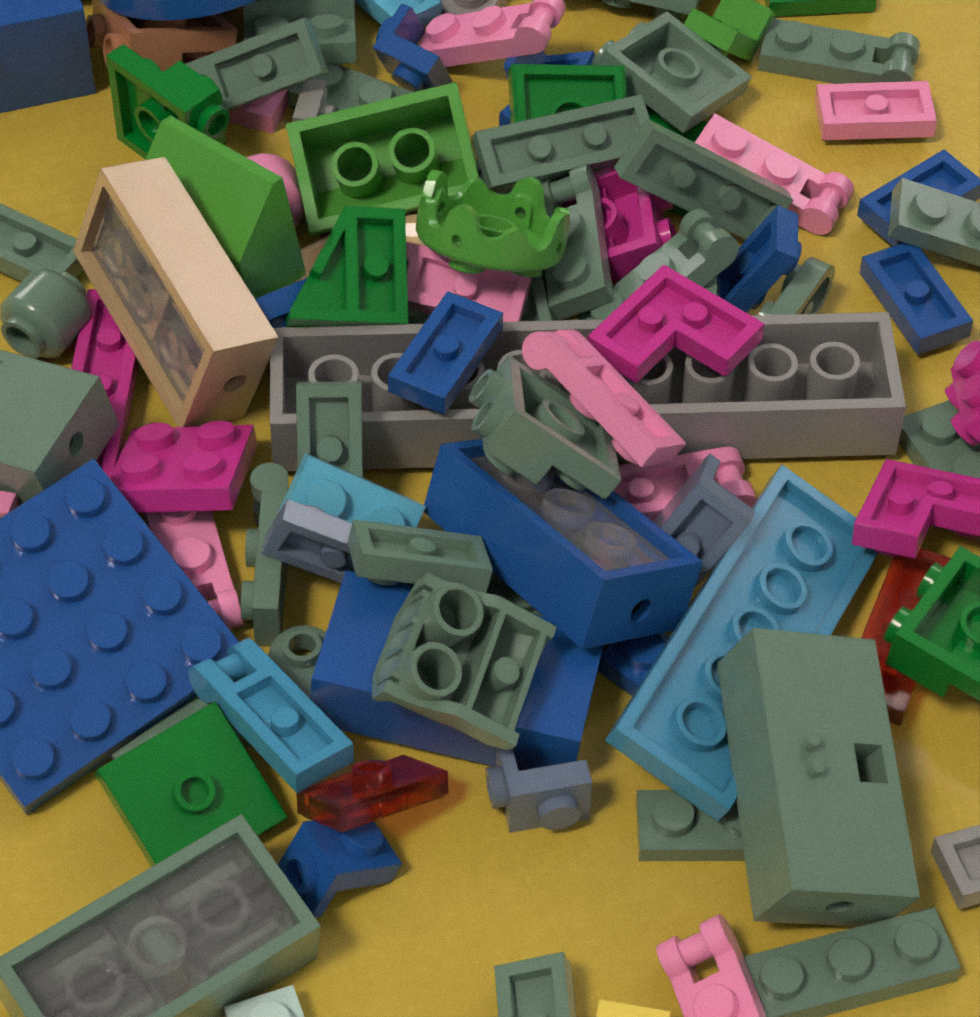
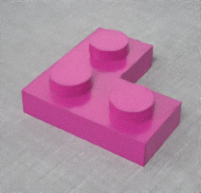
[587,264,765,383]
[852,459,980,559]

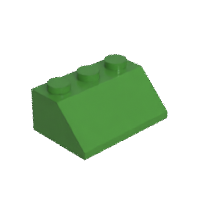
[286,82,480,236]
[145,115,306,299]

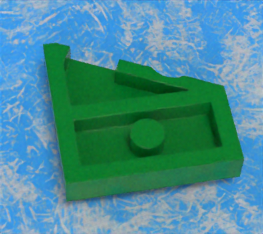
[286,206,408,327]

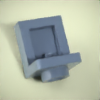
[485,748,592,833]

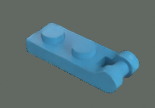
[188,638,354,793]

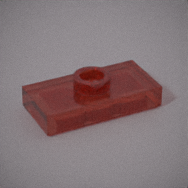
[296,755,449,832]

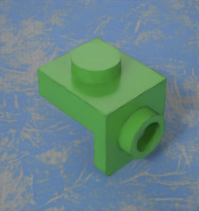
[684,0,775,62]

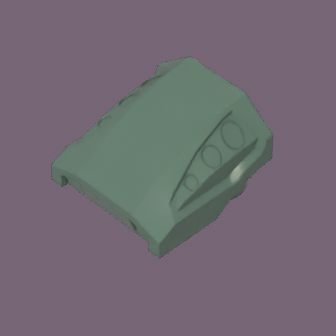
[372,573,557,751]

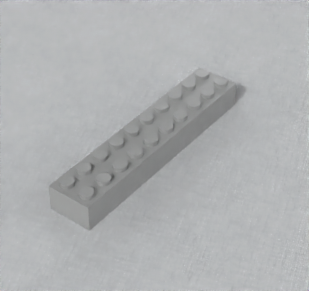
[270,312,906,471]

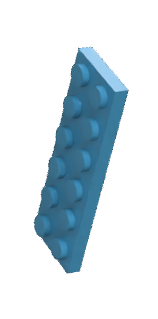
[605,465,878,822]

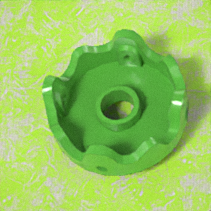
[415,169,570,277]

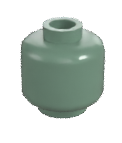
[0,269,91,359]

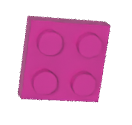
[109,421,257,513]

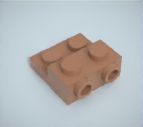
[85,0,237,72]

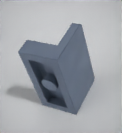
[653,454,755,588]

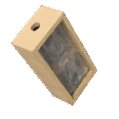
[73,157,279,427]

